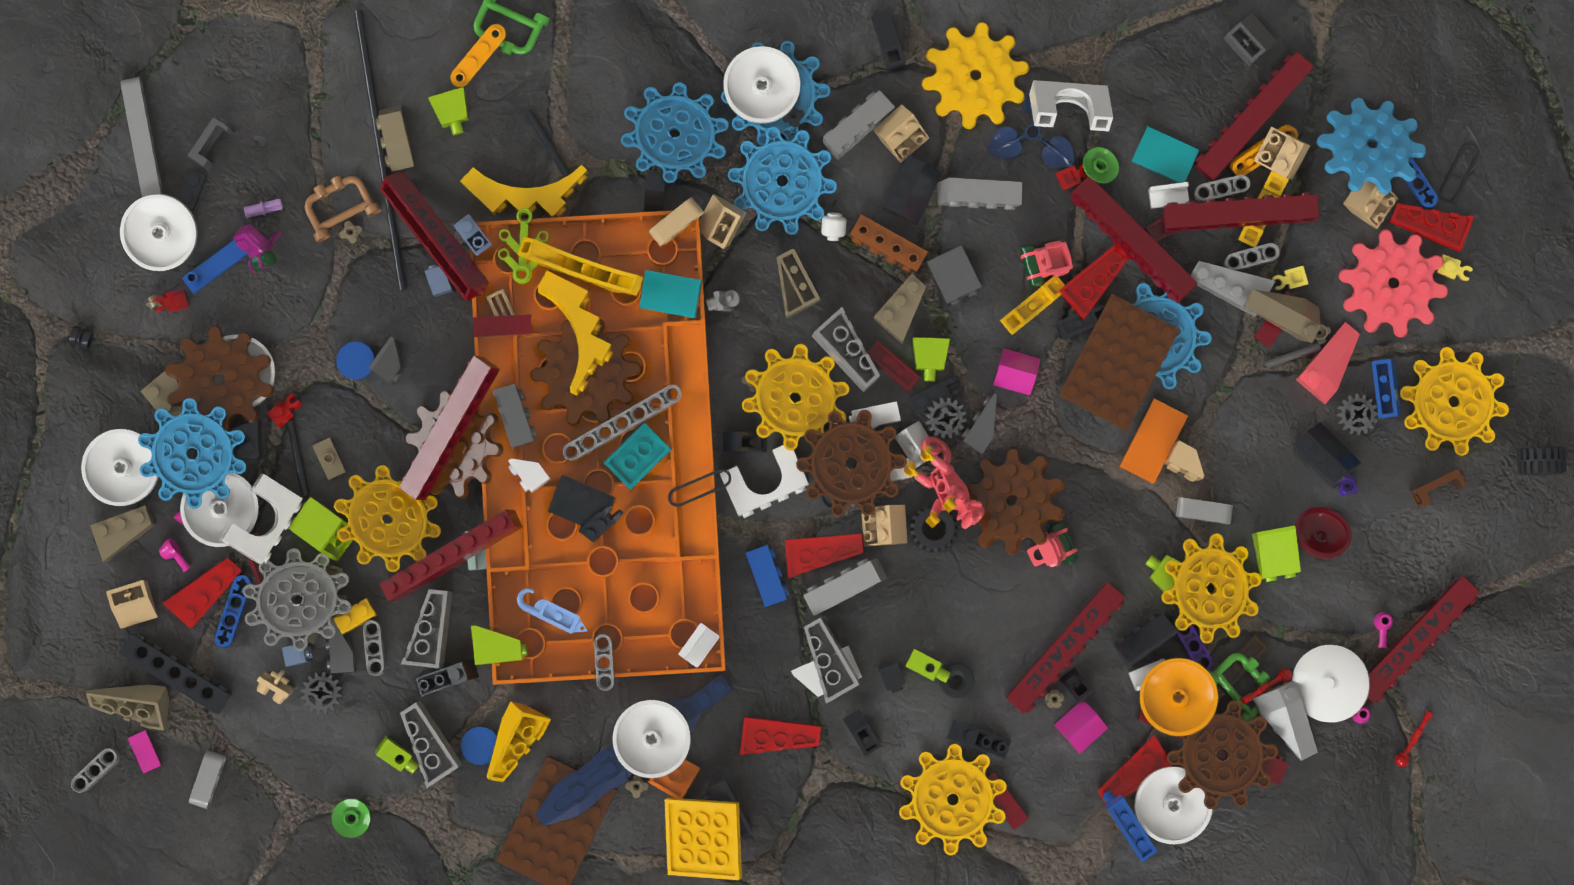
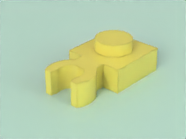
[1436,254,1473,281]
[1272,266,1308,290]

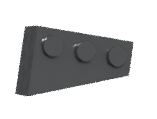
[493,384,537,449]

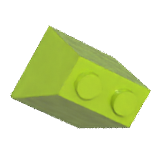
[288,497,353,562]
[1252,526,1301,582]
[471,625,528,665]

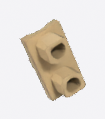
[257,670,295,704]

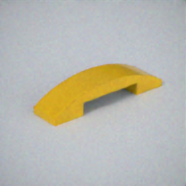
[1238,171,1289,247]
[1000,276,1065,335]

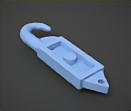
[517,588,587,634]

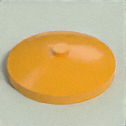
[1140,658,1218,737]

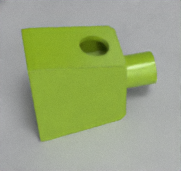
[428,87,469,136]
[912,338,950,381]
[1145,555,1182,592]
[906,649,951,683]
[375,735,419,774]

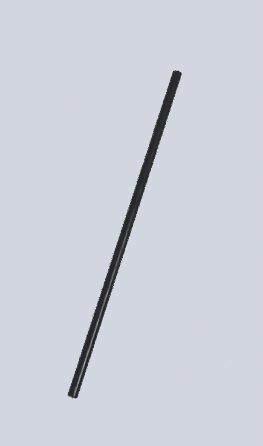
[354,10,407,291]

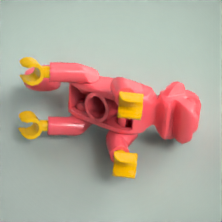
[904,436,985,529]

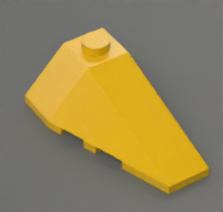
[487,701,551,782]

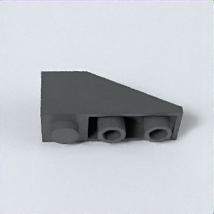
[962,393,997,455]
[326,616,356,673]

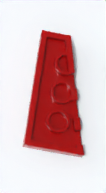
[1389,203,1475,252]
[1059,245,1129,320]
[785,533,863,578]
[162,558,243,629]
[740,716,821,755]
[1097,735,1173,804]

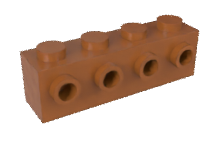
[850,214,928,274]

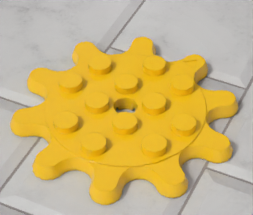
[922,22,1029,129]
[742,344,849,451]
[1400,347,1509,456]
[334,465,441,572]
[1161,533,1261,643]
[899,744,1007,855]

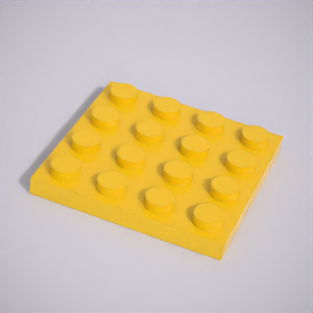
[665,798,742,880]

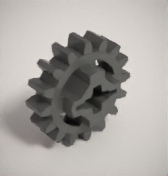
[1336,394,1378,436]
[924,396,966,439]
[300,672,343,714]

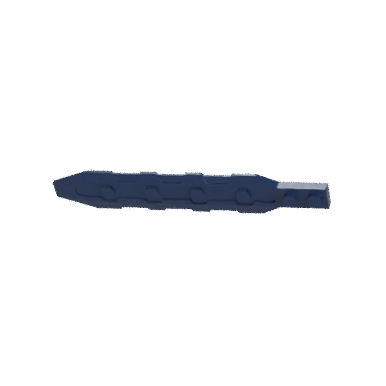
[535,675,732,826]

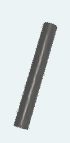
[1264,343,1321,368]

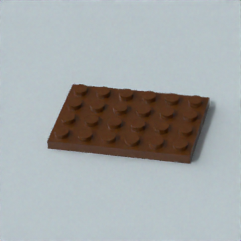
[1058,294,1180,431]
[497,756,617,885]

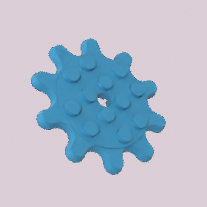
[721,41,830,146]
[621,82,728,183]
[1317,98,1426,194]
[728,127,837,235]
[1132,283,1212,389]
[138,398,246,509]

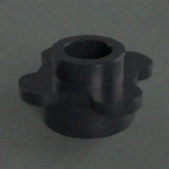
[782,107,804,128]

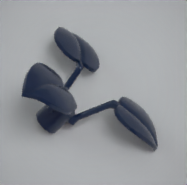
[987,88,1074,168]

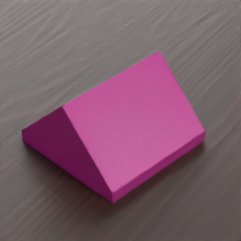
[993,349,1040,395]
[1054,700,1108,754]

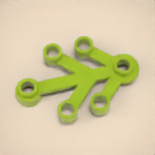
[498,208,549,284]

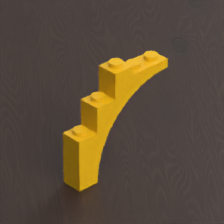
[460,165,588,218]
[517,237,643,296]
[538,271,613,396]

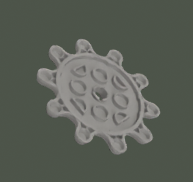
[243,548,351,651]

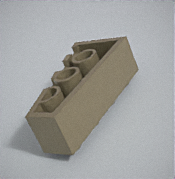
[141,371,195,452]

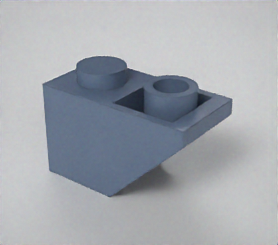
[453,214,492,256]
[425,264,453,297]
[282,645,313,667]

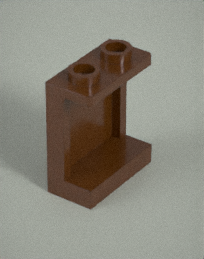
[1410,469,1467,509]

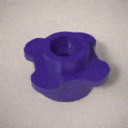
[1338,475,1358,497]

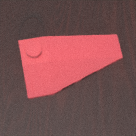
[1296,322,1360,404]

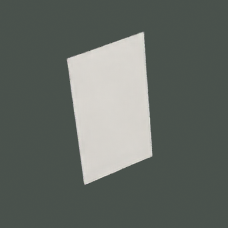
[791,646,862,697]

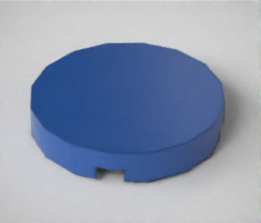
[336,342,375,380]
[461,727,497,765]

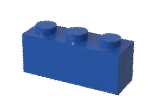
[1372,359,1402,418]
[746,545,789,608]

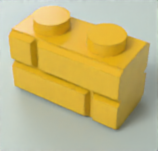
[333,598,378,634]

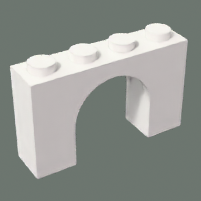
[1029,80,1113,131]
[848,402,913,482]
[720,445,809,518]
[219,474,303,564]

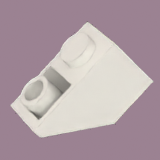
[508,459,551,493]

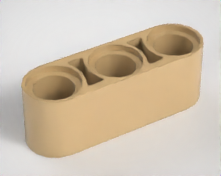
[649,197,704,247]

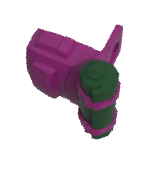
[233,224,282,273]

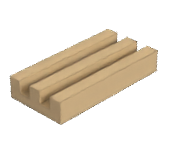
[486,289,515,316]

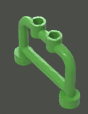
[473,0,550,56]
[1208,653,1272,722]

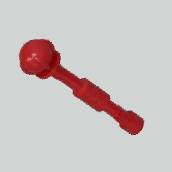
[1241,669,1292,705]
[1395,711,1433,767]

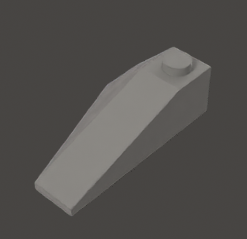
[1253,681,1318,761]

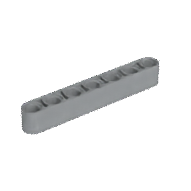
[121,77,163,197]
[563,385,682,461]

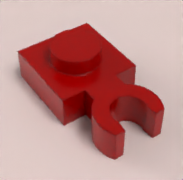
[1056,164,1088,191]
[153,289,189,313]
[267,394,302,428]

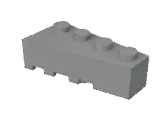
[823,90,895,160]
[937,178,1022,210]
[1190,261,1275,317]
[812,307,880,392]
[803,558,888,616]
[401,589,453,669]
[804,616,861,704]
[400,700,463,788]

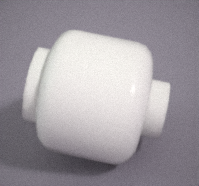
[821,212,847,241]

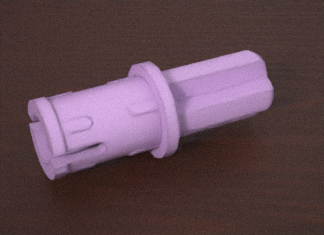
[244,199,283,219]

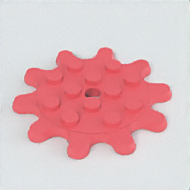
[1339,229,1448,338]

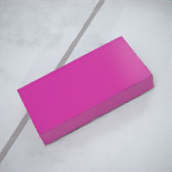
[128,730,162,774]

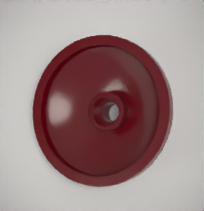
[1295,507,1352,558]

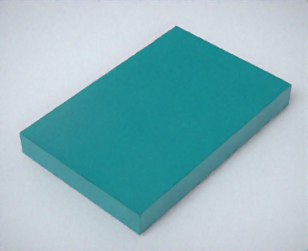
[1131,126,1199,183]
[639,270,702,318]
[603,422,672,490]

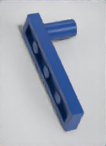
[182,240,247,294]
[1103,791,1158,862]

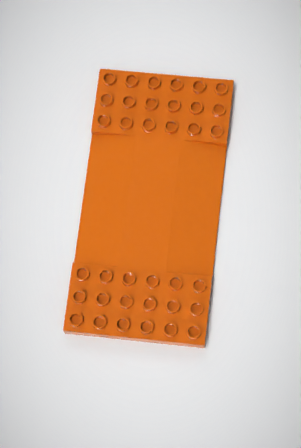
[469,211,726,685]

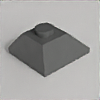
[369,337,402,384]

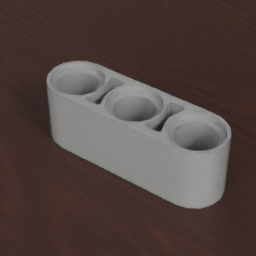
[1194,175,1250,203]
[1223,243,1280,271]
[1175,497,1233,525]
[363,620,386,676]
[594,634,615,691]
[71,748,120,793]
[189,750,226,809]

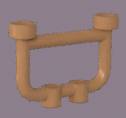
[304,175,381,243]

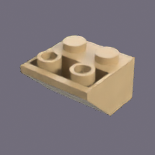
[873,104,929,163]
[1254,127,1310,179]
[1343,182,1398,229]
[699,194,747,249]
[1164,441,1204,482]
[862,505,907,547]
[106,580,158,629]

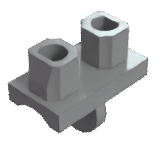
[706,290,740,312]

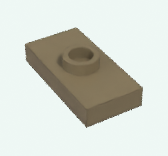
[312,437,346,480]

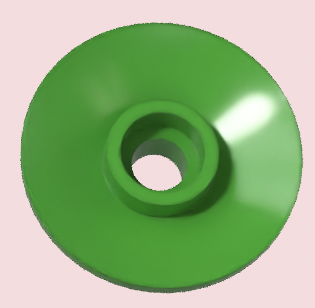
[1083,147,1119,183]
[332,799,370,838]

